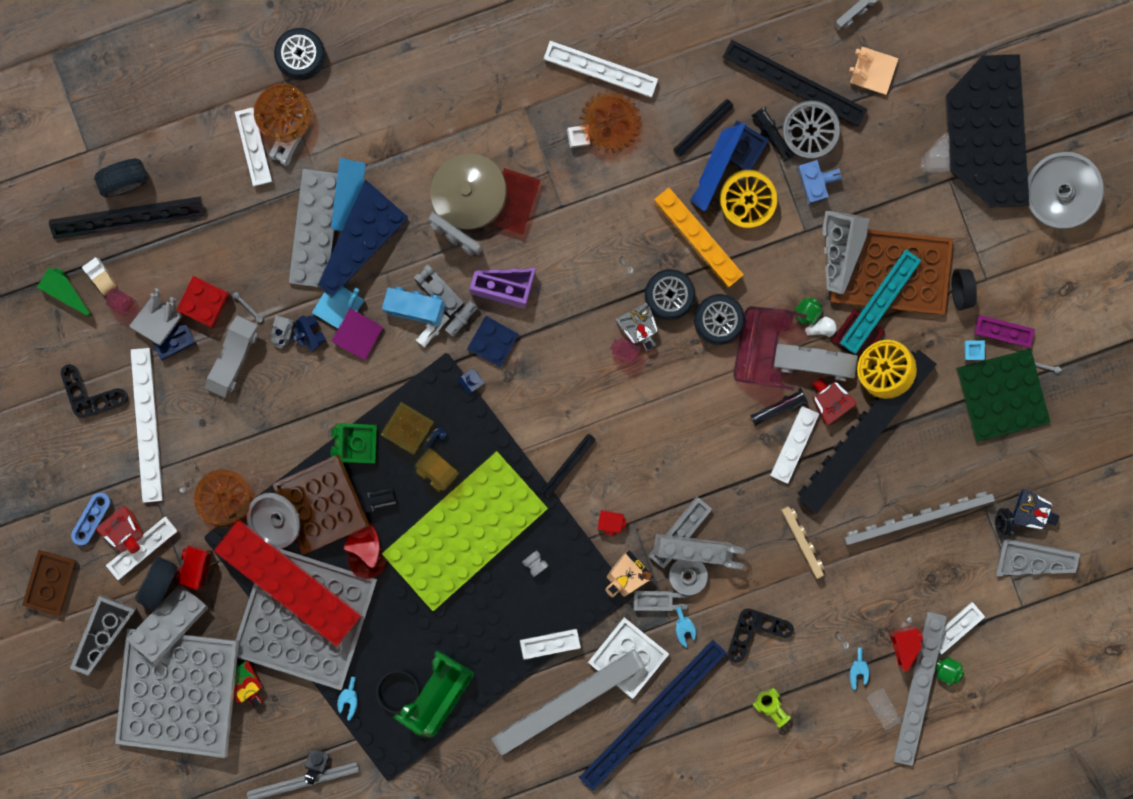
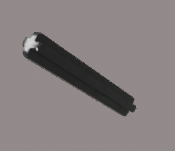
[673,99,733,157]
[541,434,596,497]

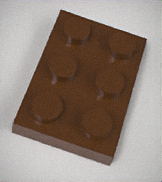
[22,550,77,616]

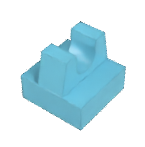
[964,341,985,360]

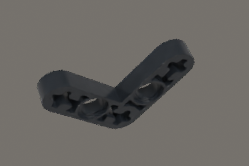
[61,364,128,418]
[727,608,794,663]

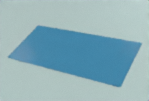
[331,158,366,231]

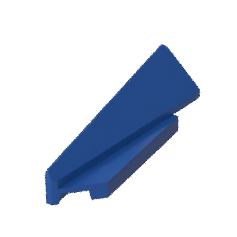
[690,122,747,211]

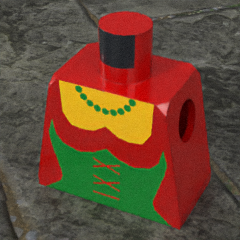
[233,661,263,708]

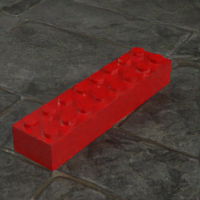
[214,520,362,646]

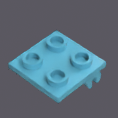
[312,287,364,328]

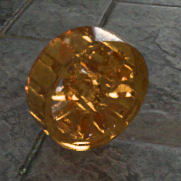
[254,84,313,143]
[194,469,253,528]

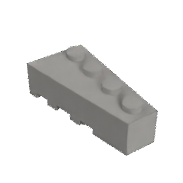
[70,594,136,675]

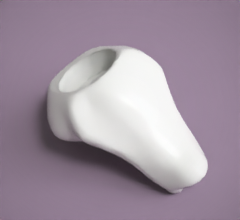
[805,317,837,337]

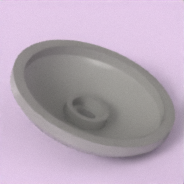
[247,493,300,549]

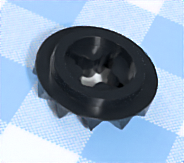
[995,508,1015,539]

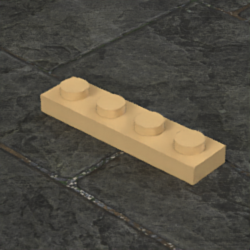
[780,506,825,579]

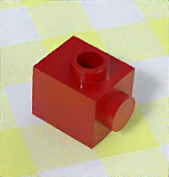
[597,510,627,536]

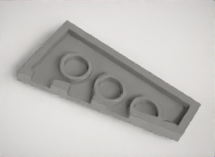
[995,538,1080,576]

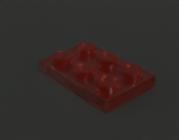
[490,168,541,235]

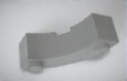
[205,315,258,398]
[774,344,858,381]

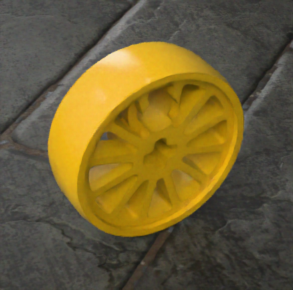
[719,170,778,228]
[857,340,917,399]

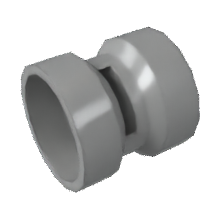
[522,550,549,577]

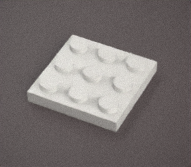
[588,617,669,699]

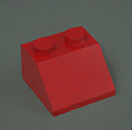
[177,545,212,589]
[889,626,923,672]

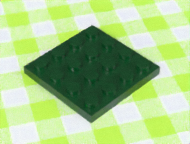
[956,349,1051,442]

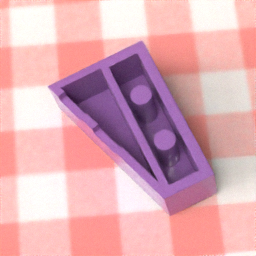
[470,268,536,309]

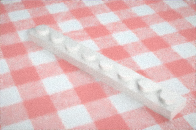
[131,348,163,502]

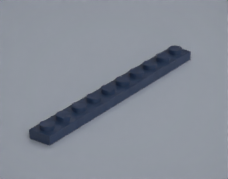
[579,639,727,791]

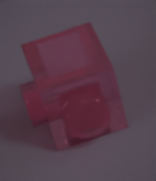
[106,288,136,316]
[610,337,641,365]

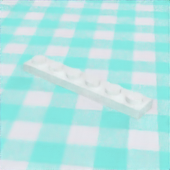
[544,41,658,98]

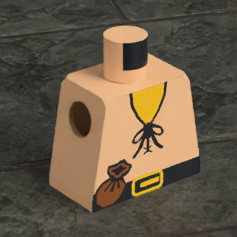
[605,550,653,597]

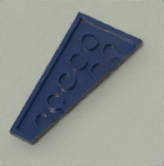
[317,179,408,298]

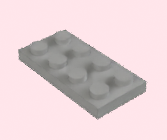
[127,584,208,665]

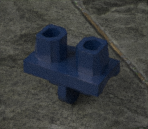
[291,315,326,352]

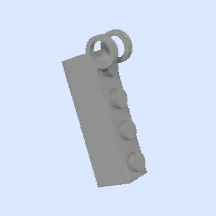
[653,534,746,569]

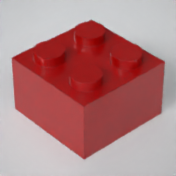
[176,276,230,328]

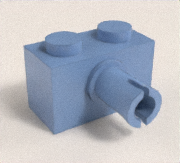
[797,160,842,205]

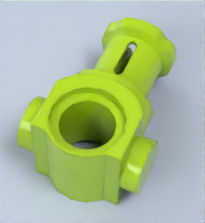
[753,688,791,728]

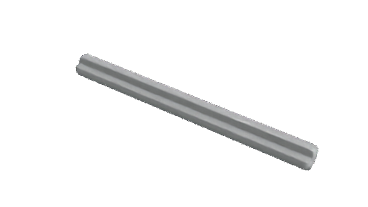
[247,762,359,799]

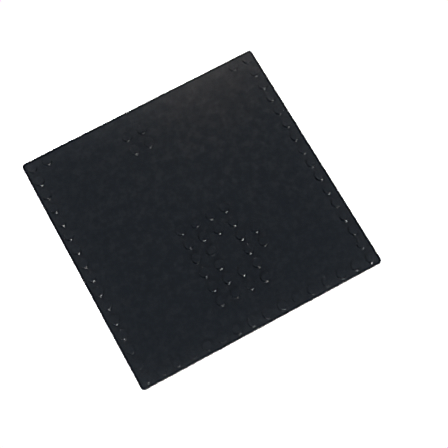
[204,353,631,781]

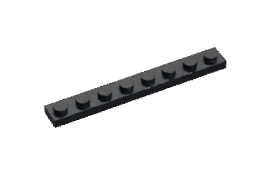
[722,39,868,127]
[49,196,205,239]

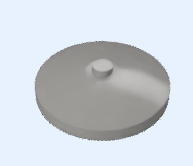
[1028,152,1104,229]

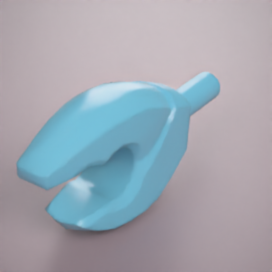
[676,607,696,648]
[850,647,870,690]
[337,677,358,720]

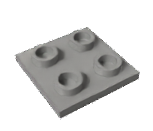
[129,288,183,346]

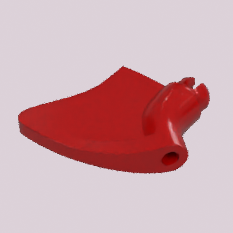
[344,524,380,569]

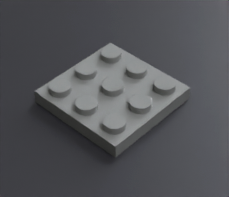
[428,212,482,257]

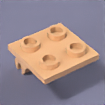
[849,47,898,95]

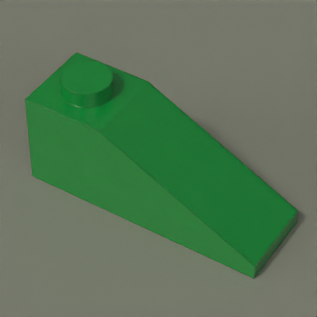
[37,267,93,317]

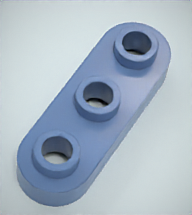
[71,493,111,545]

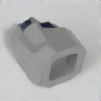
[271,315,295,348]

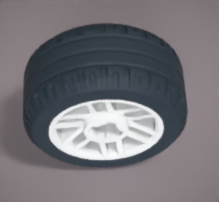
[274,28,326,80]

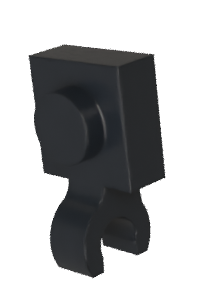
[305,749,330,785]

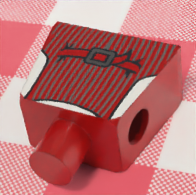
[812,377,857,425]
[95,505,143,554]

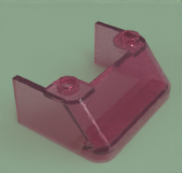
[734,306,807,391]

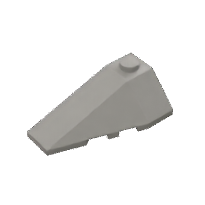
[822,211,869,294]

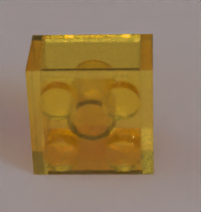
[381,402,435,455]
[414,448,460,491]

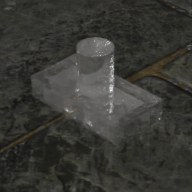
[865,687,902,730]

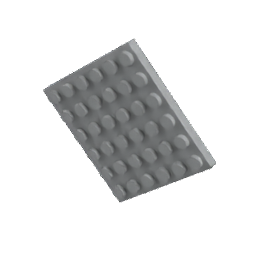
[235,548,377,690]
[115,628,239,758]

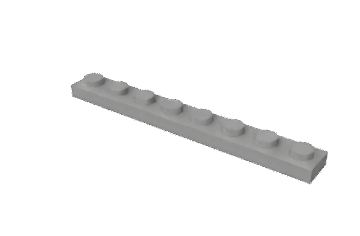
[843,491,995,545]
[893,611,947,766]

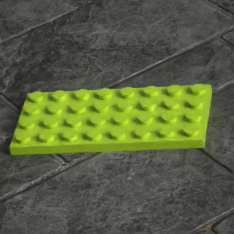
[382,451,548,611]

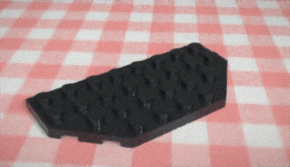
[945,54,1029,208]

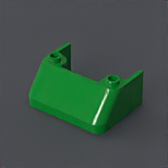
[394,651,474,737]

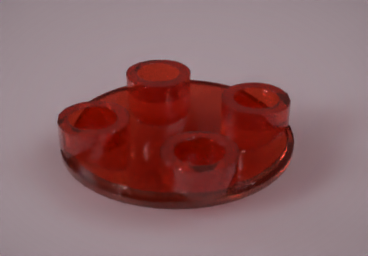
[348,547,386,579]

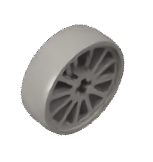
[783,100,840,159]

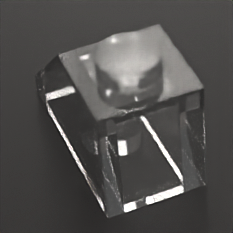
[920,133,950,174]

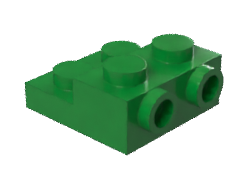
[331,423,377,464]

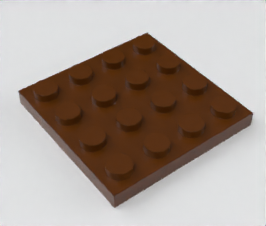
[272,455,370,555]

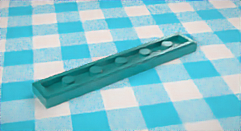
[839,249,922,354]

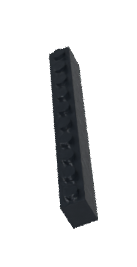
[797,350,936,514]

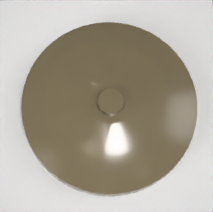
[431,153,507,230]

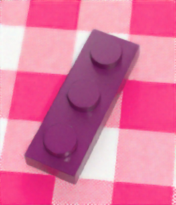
[973,315,1035,348]

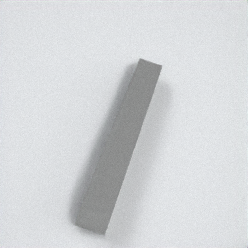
[491,649,646,755]

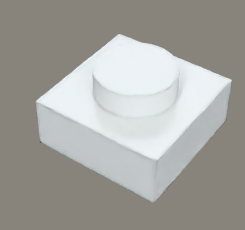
[567,125,590,148]

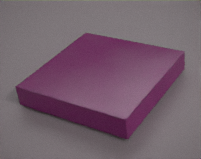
[331,308,383,360]

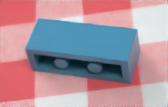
[382,286,446,326]

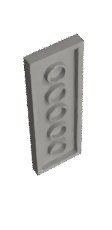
[289,169,338,287]

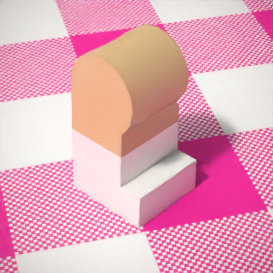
[82,257,117,296]

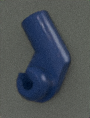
[420,428,447,452]

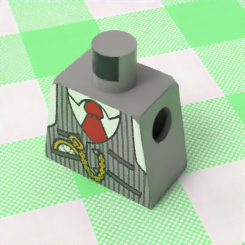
[615,303,658,351]

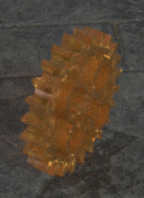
[580,90,642,153]

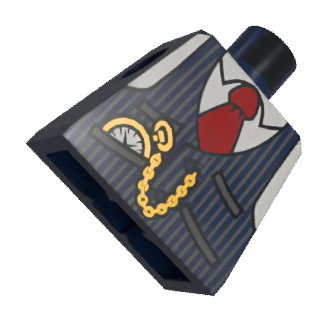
[1012,489,1059,529]

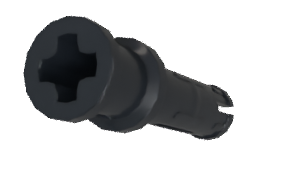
[751,106,795,162]
[750,388,808,426]

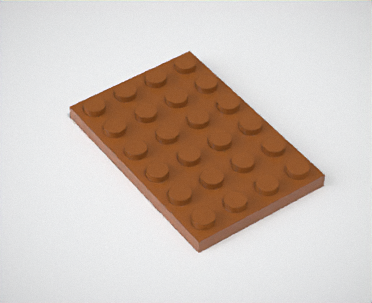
[830,229,953,315]

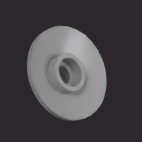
[669,559,708,595]

